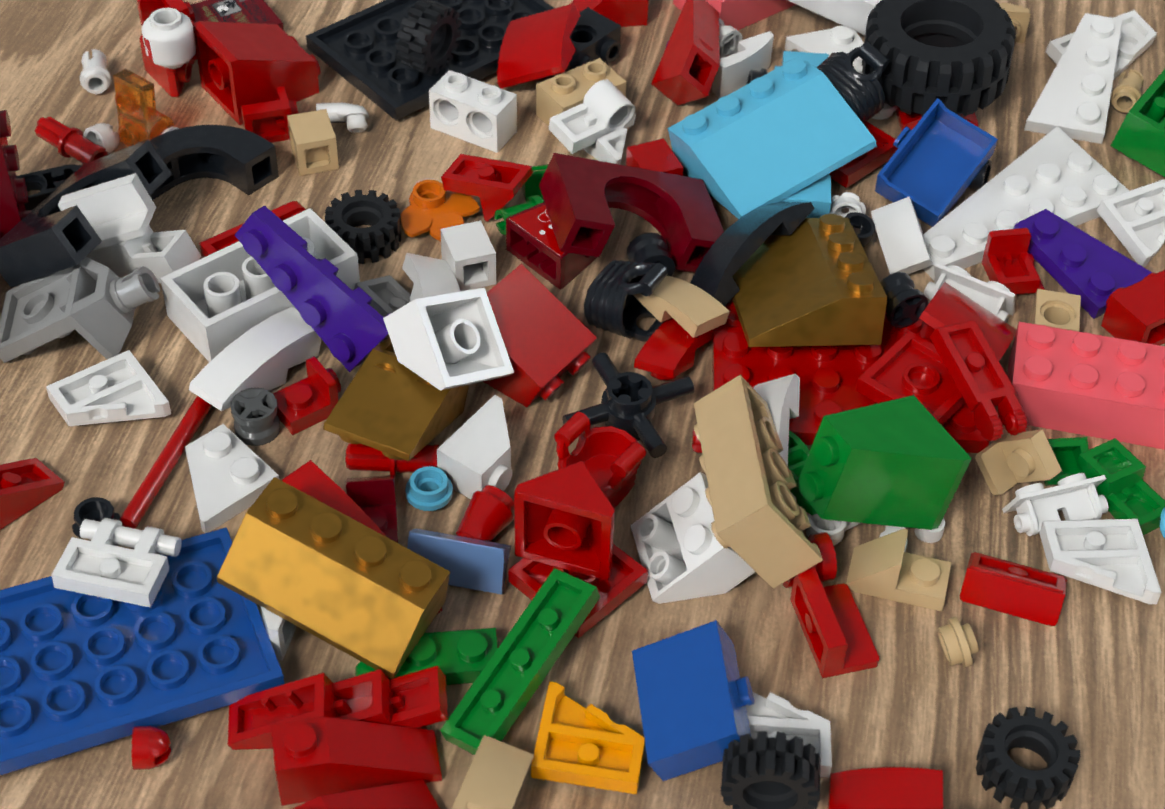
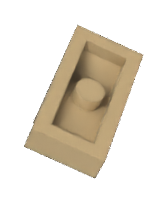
[846,529,951,612]

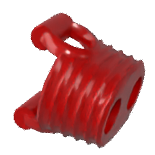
[554,412,646,508]

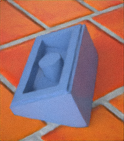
[407,528,511,595]

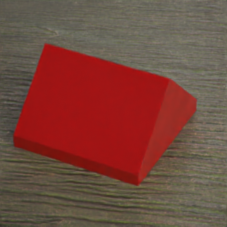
[514,461,615,581]

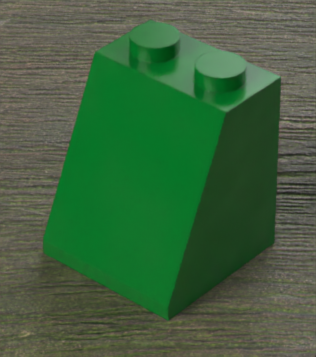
[795,395,972,530]

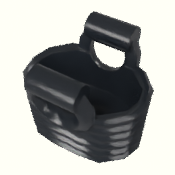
[817,41,890,123]
[584,260,668,342]

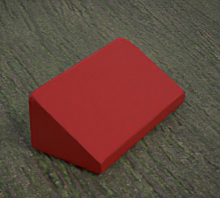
[960,552,1067,626]

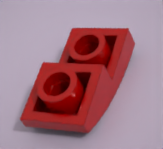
[634,318,717,380]

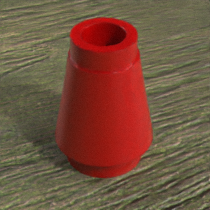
[456,485,514,542]

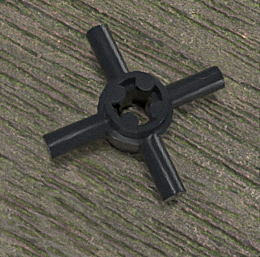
[562,353,694,458]

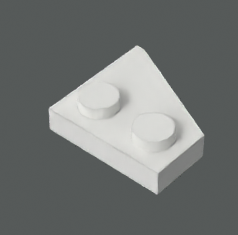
[1097,179,1165,267]
[185,424,279,533]

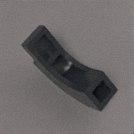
[150,125,279,200]

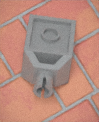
[0,257,160,363]

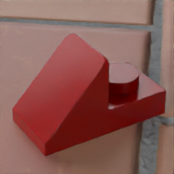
[441,154,533,222]

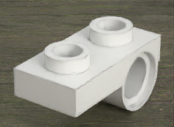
[548,79,636,154]

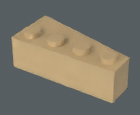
[694,375,823,588]

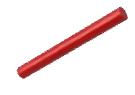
[119,396,212,529]

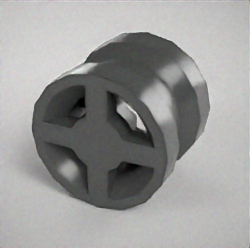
[231,388,280,446]

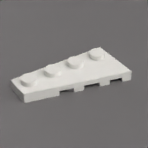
[1024,13,1123,144]

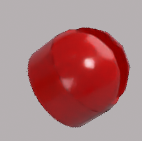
[132,726,171,770]

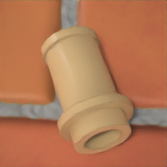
[1110,69,1144,113]

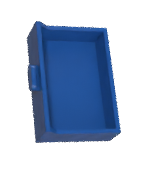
[875,98,998,227]
[632,620,754,781]

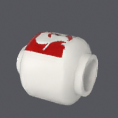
[141,8,197,69]

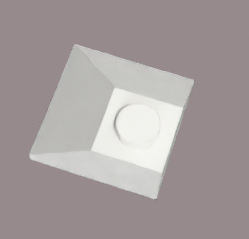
[383,287,514,390]

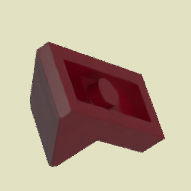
[345,475,398,543]

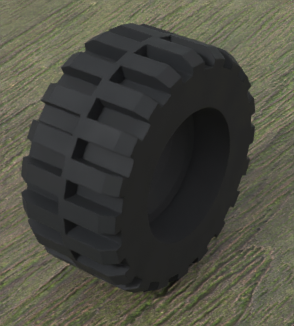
[862,0,1016,117]

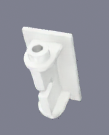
[924,263,1015,323]
[1002,473,1108,536]

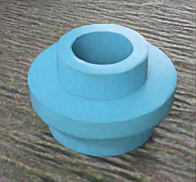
[405,466,453,511]

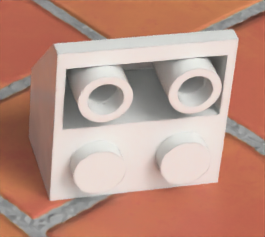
[631,472,755,604]

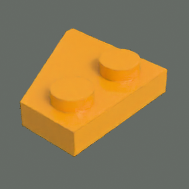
[531,681,645,794]

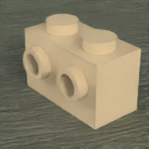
[536,58,627,126]

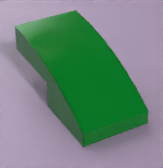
[1077,438,1165,535]

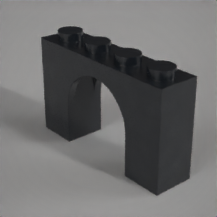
[0,139,172,288]

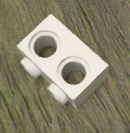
[429,70,517,153]

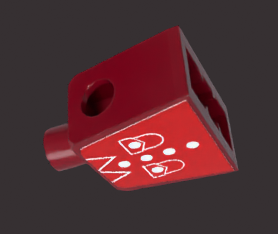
[506,202,597,290]

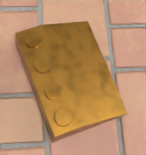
[732,214,887,347]

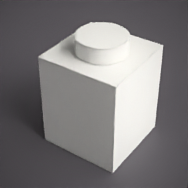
[440,220,496,291]

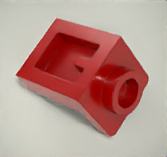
[241,86,298,143]
[273,356,341,435]

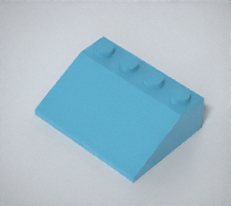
[668,56,877,219]

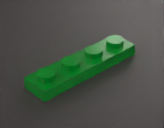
[440,568,600,755]

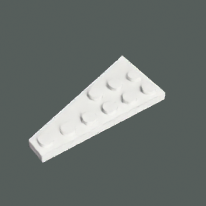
[923,126,1129,280]

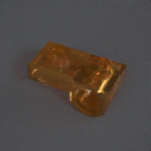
[113,69,174,147]

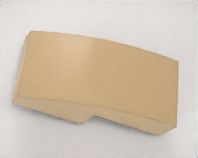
[633,276,730,338]

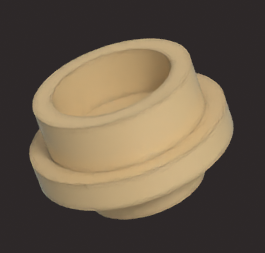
[937,617,979,667]

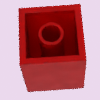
[192,21,321,125]
[482,264,597,408]

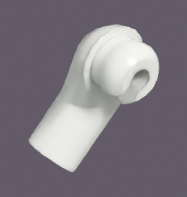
[316,102,369,133]

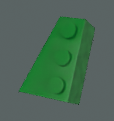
[1110,69,1165,177]

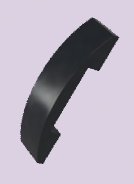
[690,202,815,306]

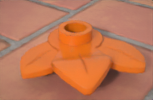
[400,180,480,241]

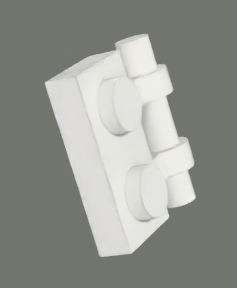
[51,518,182,608]

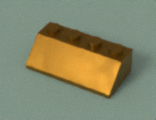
[217,477,450,679]

